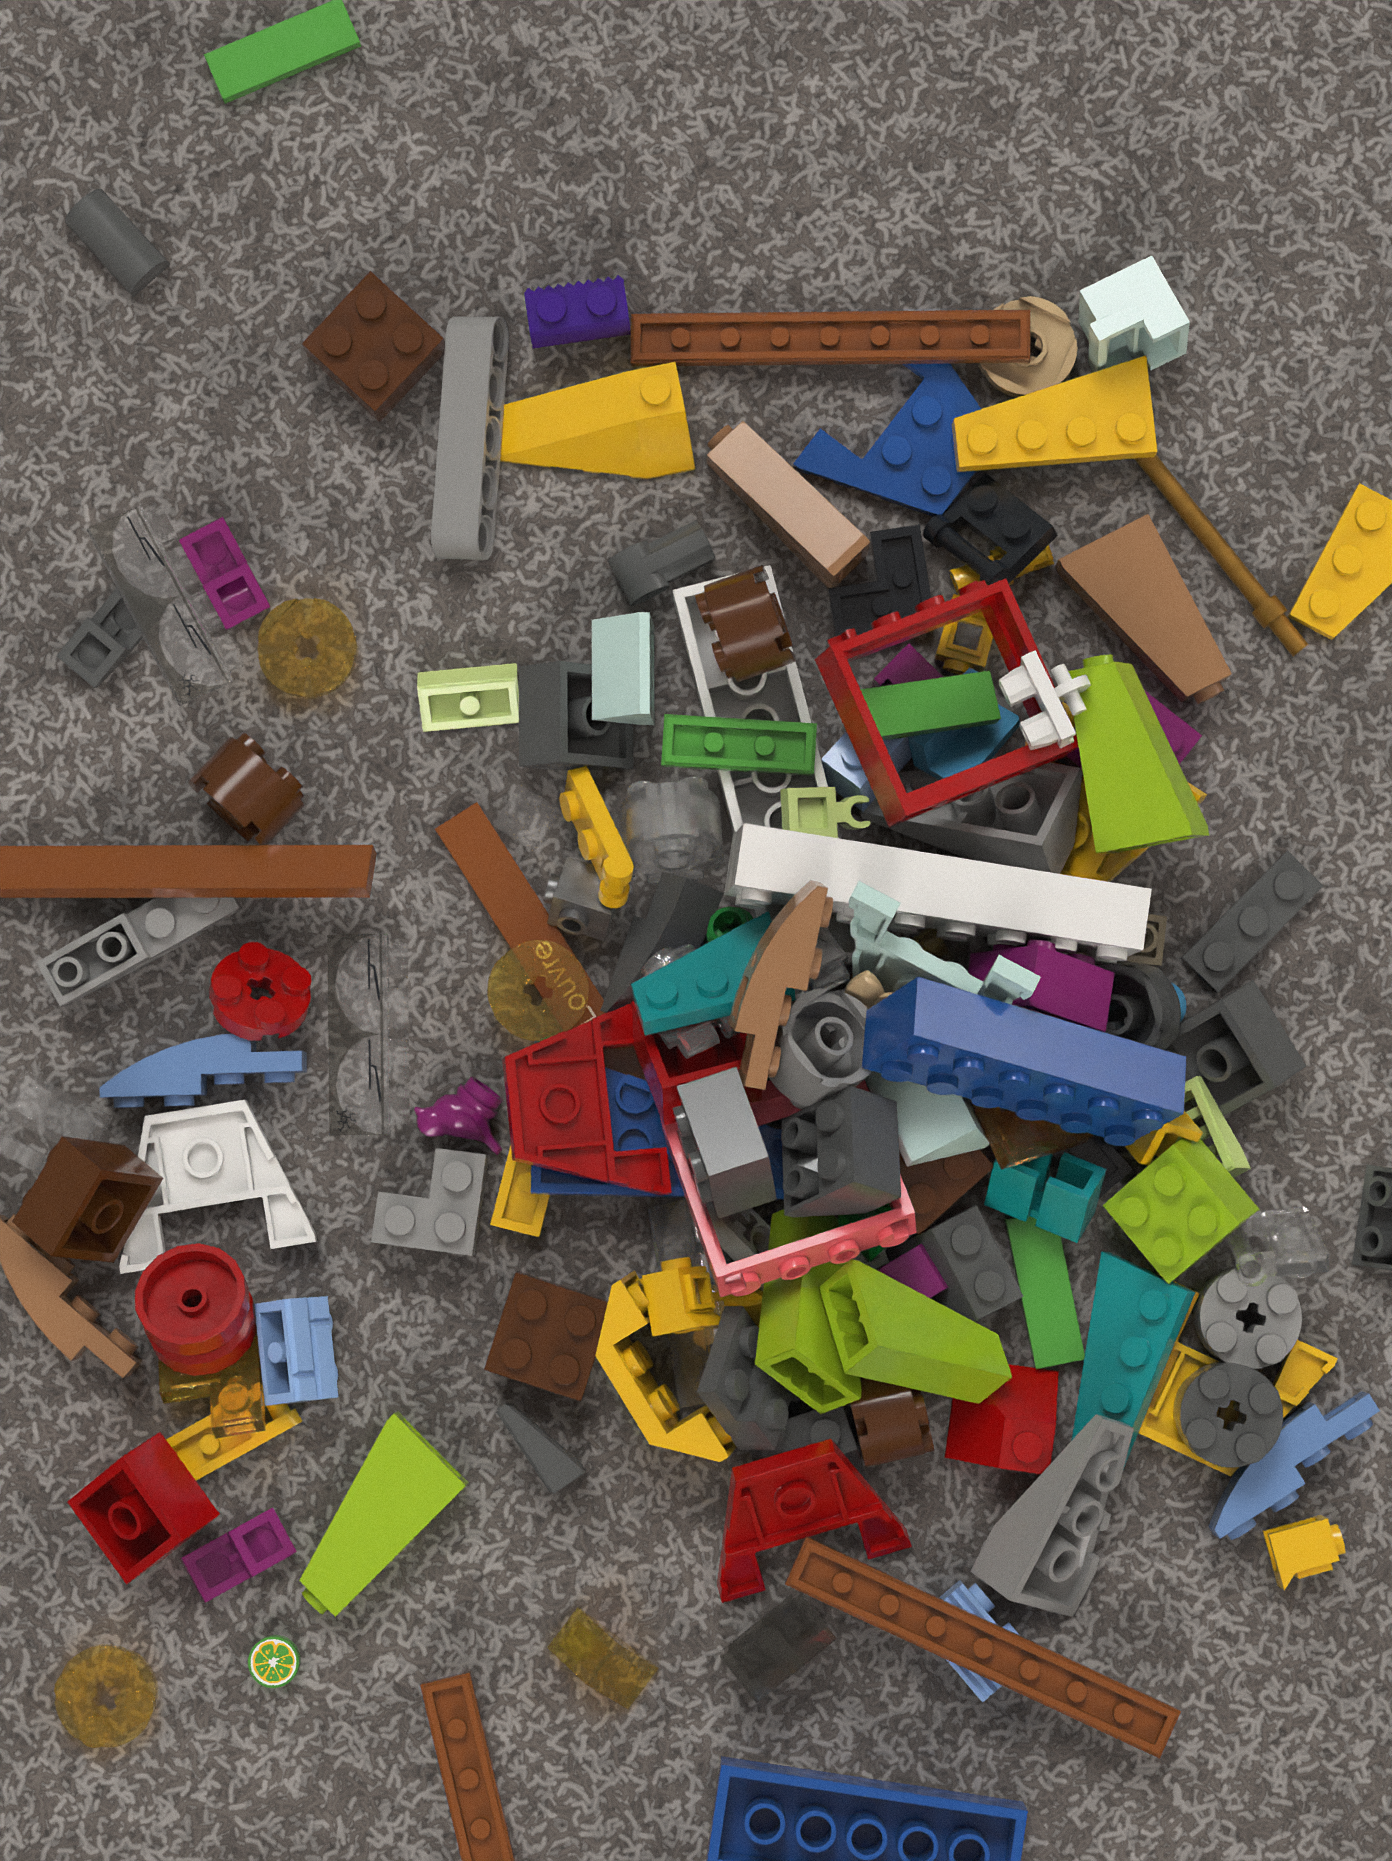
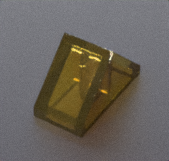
[547,1607,659,1709]

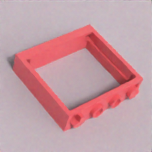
[660,1079,917,1298]

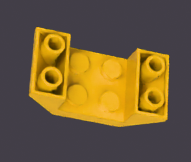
[595,1270,737,1462]

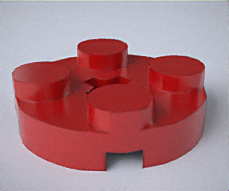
[209,942,312,1041]

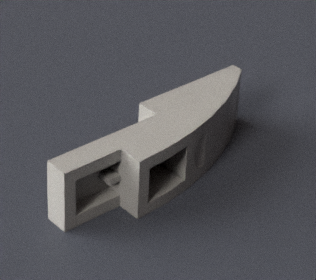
[36,898,243,1007]

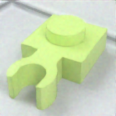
[780,787,870,838]

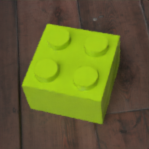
[1103,1138,1260,1284]

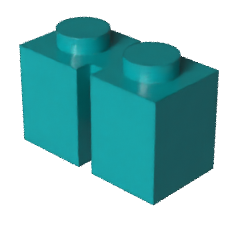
[984,1132,1107,1243]

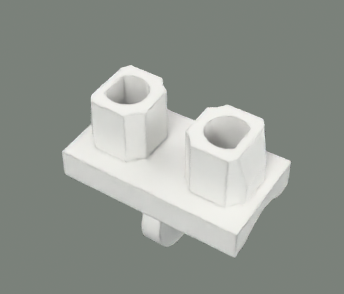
[999,650,1091,750]

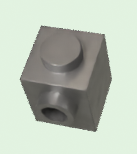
[543,857,616,941]

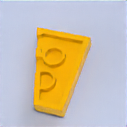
[1287,483,1392,640]

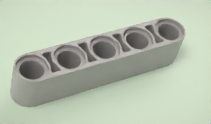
[431,317,509,560]

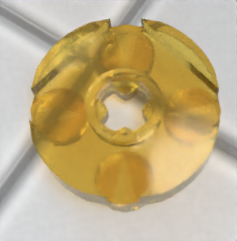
[257,598,359,699]
[487,940,589,1042]
[54,1644,158,1748]

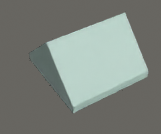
[592,612,655,725]
[865,1071,990,1167]

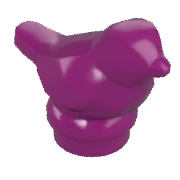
[414,1076,503,1155]

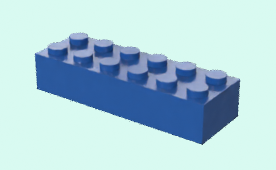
[862,977,1186,1146]
[706,1756,1028,1861]

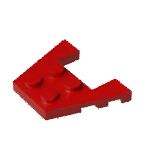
[502,1001,672,1196]
[717,1439,912,1603]

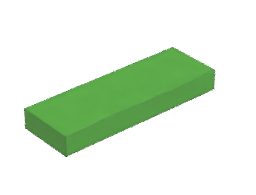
[204,0,361,104]
[860,671,1001,740]
[661,714,817,776]
[1005,1216,1085,1369]

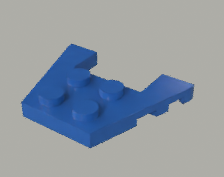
[793,363,981,517]

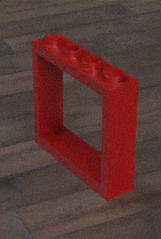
[814,579,1078,828]

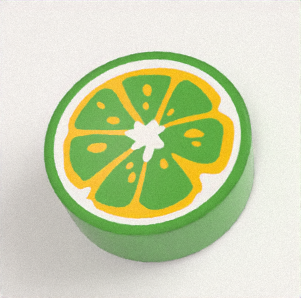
[248,1635,301,1688]

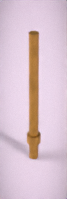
[1135,455,1309,657]

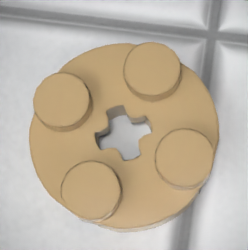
[978,296,1078,398]

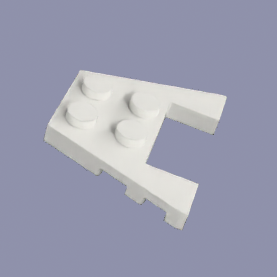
[119,1100,318,1274]

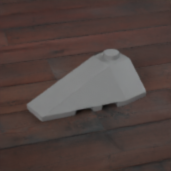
[860,763,1082,874]
[970,1414,1134,1617]

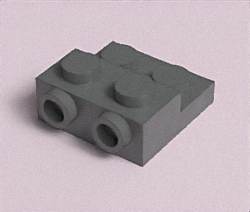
[697,1306,797,1450]

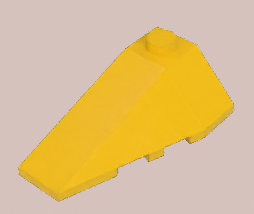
[500,362,695,479]

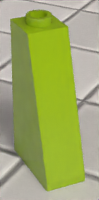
[1068,654,1209,854]
[755,1209,862,1414]
[819,1259,1012,1404]
[299,1411,469,1617]

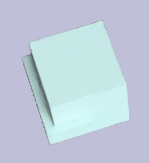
[1078,256,1190,372]

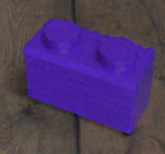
[524,275,631,349]

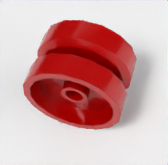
[135,1243,257,1376]

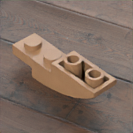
[728,880,833,1090]
[0,1214,142,1378]

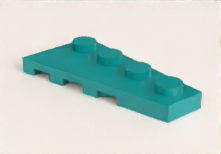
[1071,1251,1195,1470]

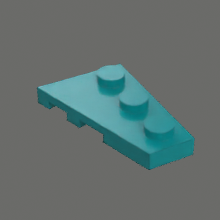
[631,911,796,1036]

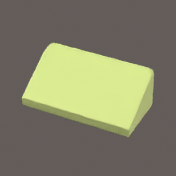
[417,663,519,732]

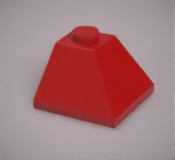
[944,1364,1059,1474]

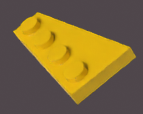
[952,355,1158,472]

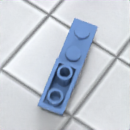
[100,1033,307,1108]
[1209,1391,1380,1540]

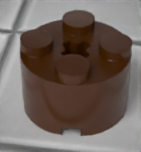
[695,565,797,682]
[188,733,304,845]
[850,1377,935,1467]

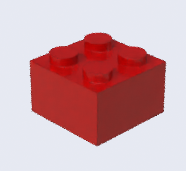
[632,1009,762,1125]
[67,1432,220,1585]

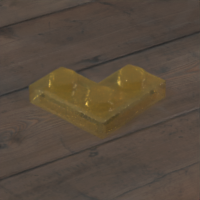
[158,1335,266,1439]

